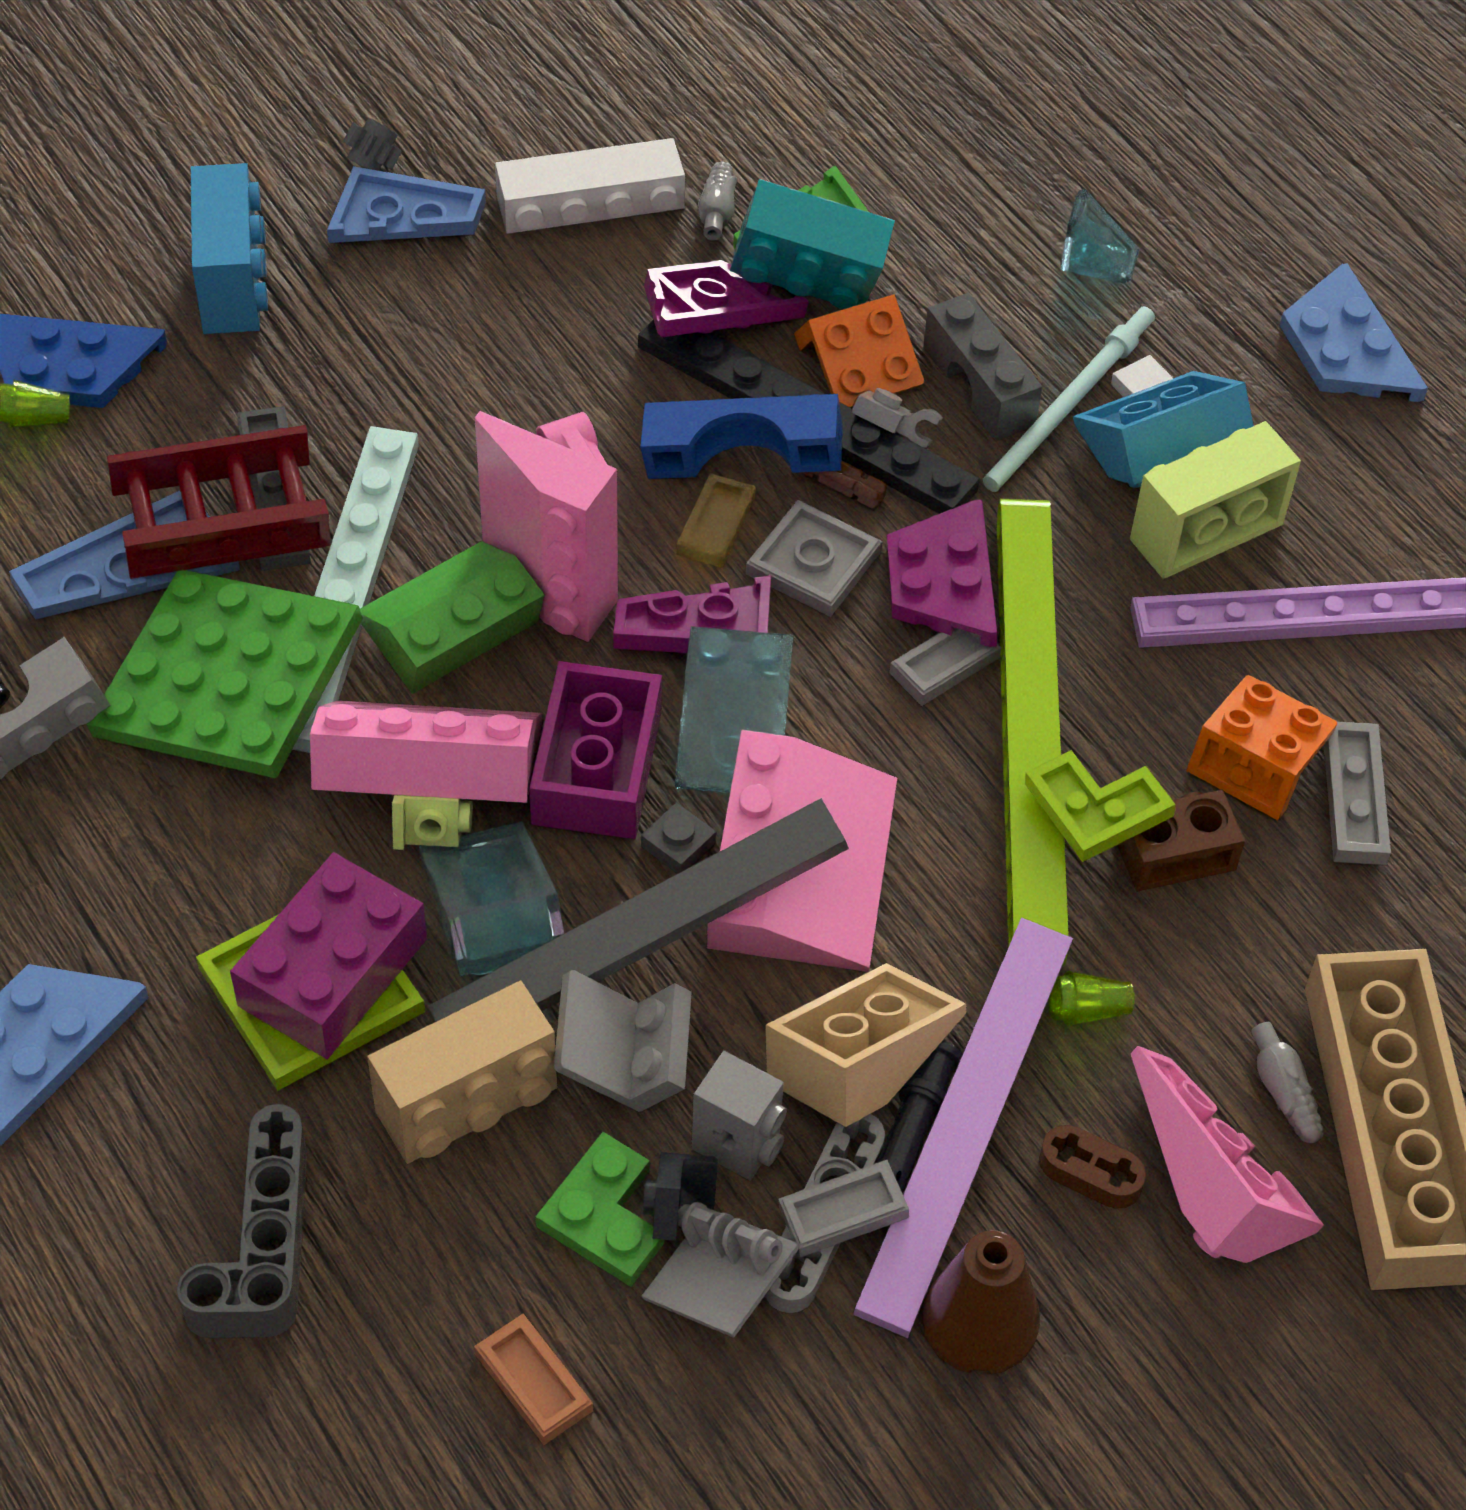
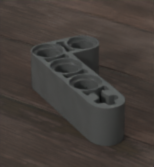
[177,1104,307,1338]

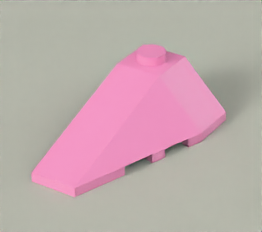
[1131,1046,1324,1263]

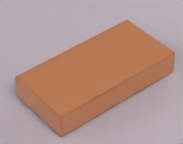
[474,1313,593,1445]

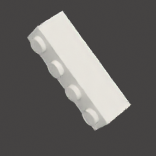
[495,138,685,234]

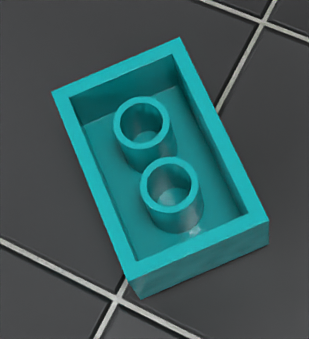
[730,179,895,309]

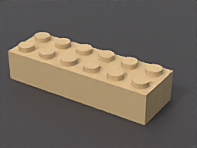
[1305,949,1466,1290]

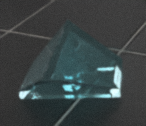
[1060,188,1140,284]

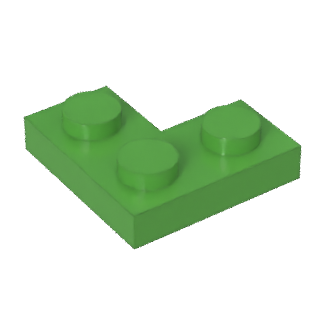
[535,1132,664,1287]

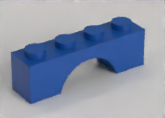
[640,394,843,479]

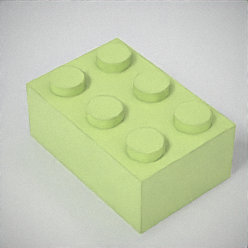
[1130,421,1301,579]

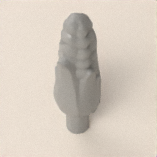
[698,161,737,241]
[1251,1022,1323,1143]

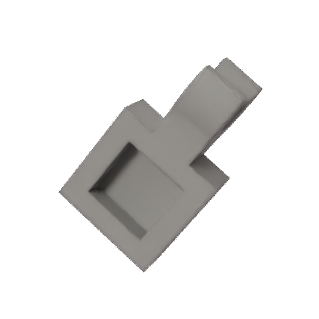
[851,388,943,448]

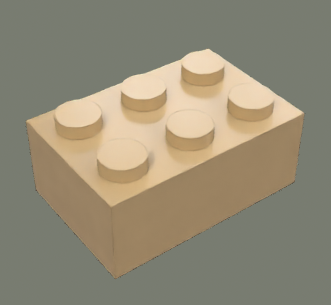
[367,980,557,1164]

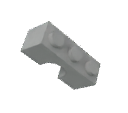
[0,637,111,779]

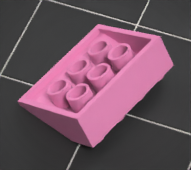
[475,411,618,642]
[310,700,542,803]
[707,730,897,972]

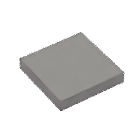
[746,500,882,617]

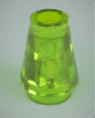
[0,379,70,428]
[1048,971,1135,1026]

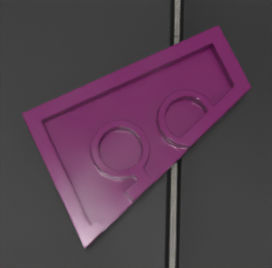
[613,575,771,658]

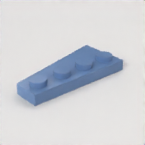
[9,491,240,620]

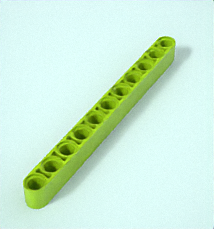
[997,498,1068,966]

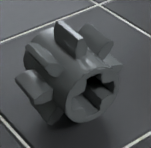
[343,117,402,171]

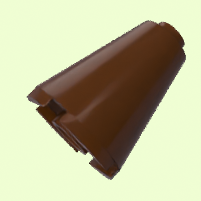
[922,1230,1040,1374]

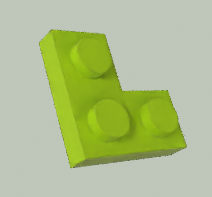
[1025,750,1176,862]

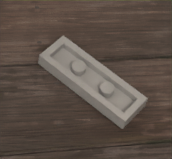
[1324,722,1391,865]

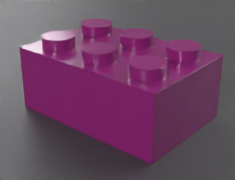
[529,661,662,839]
[230,852,427,1060]

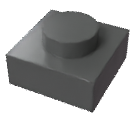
[641,802,716,874]

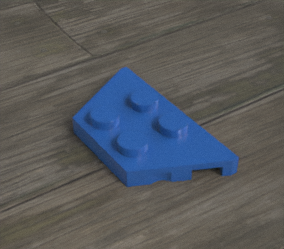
[0,314,167,408]

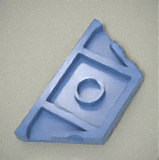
[1280,263,1428,402]
[0,964,149,1146]

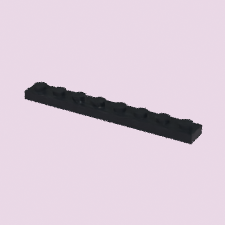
[638,319,980,514]

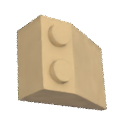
[766,963,966,1127]

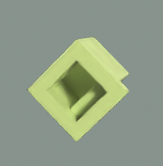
[392,795,473,850]

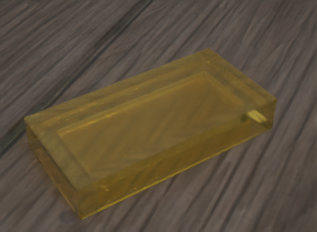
[676,473,756,568]

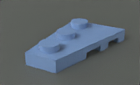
[327,166,486,243]

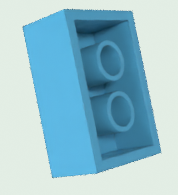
[191,163,268,334]

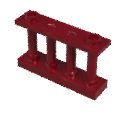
[106,425,331,579]

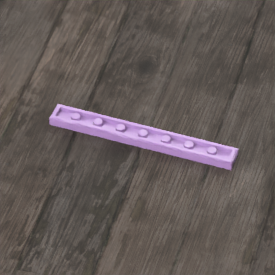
[1130,577,1466,648]
[853,917,1073,1338]

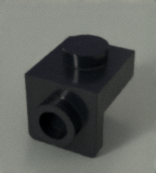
[643,1152,718,1240]

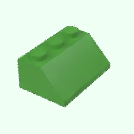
[360,541,545,694]

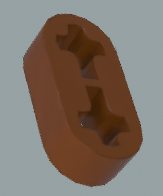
[1039,1125,1146,1209]

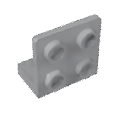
[554,970,692,1112]

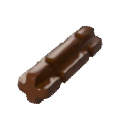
[800,461,887,509]

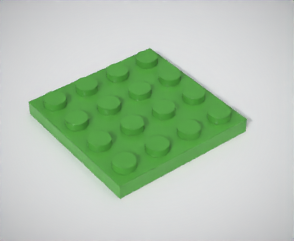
[86,570,363,779]

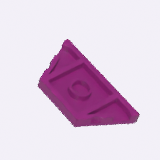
[644,260,809,337]
[887,500,997,647]

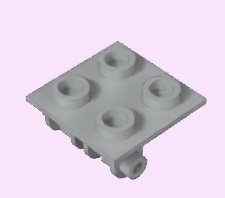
[642,1202,800,1338]

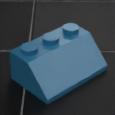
[1073,371,1254,488]

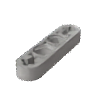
[765,1114,885,1313]

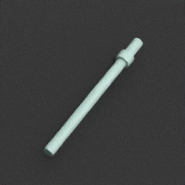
[983,307,1155,492]

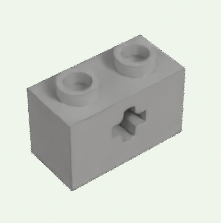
[692,1050,787,1181]

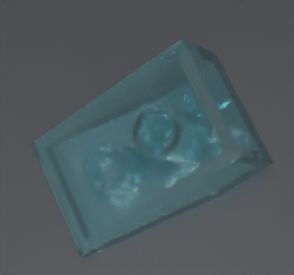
[675,626,794,793]
[419,821,564,976]

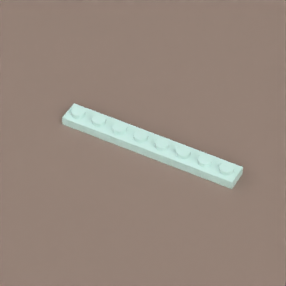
[292,426,419,753]

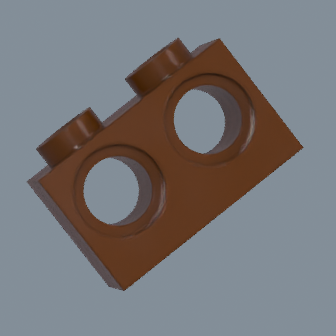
[1117,789,1245,892]

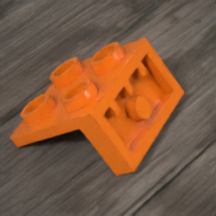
[794,294,924,408]
[1186,675,1337,820]

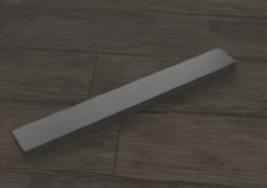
[428,798,849,1022]

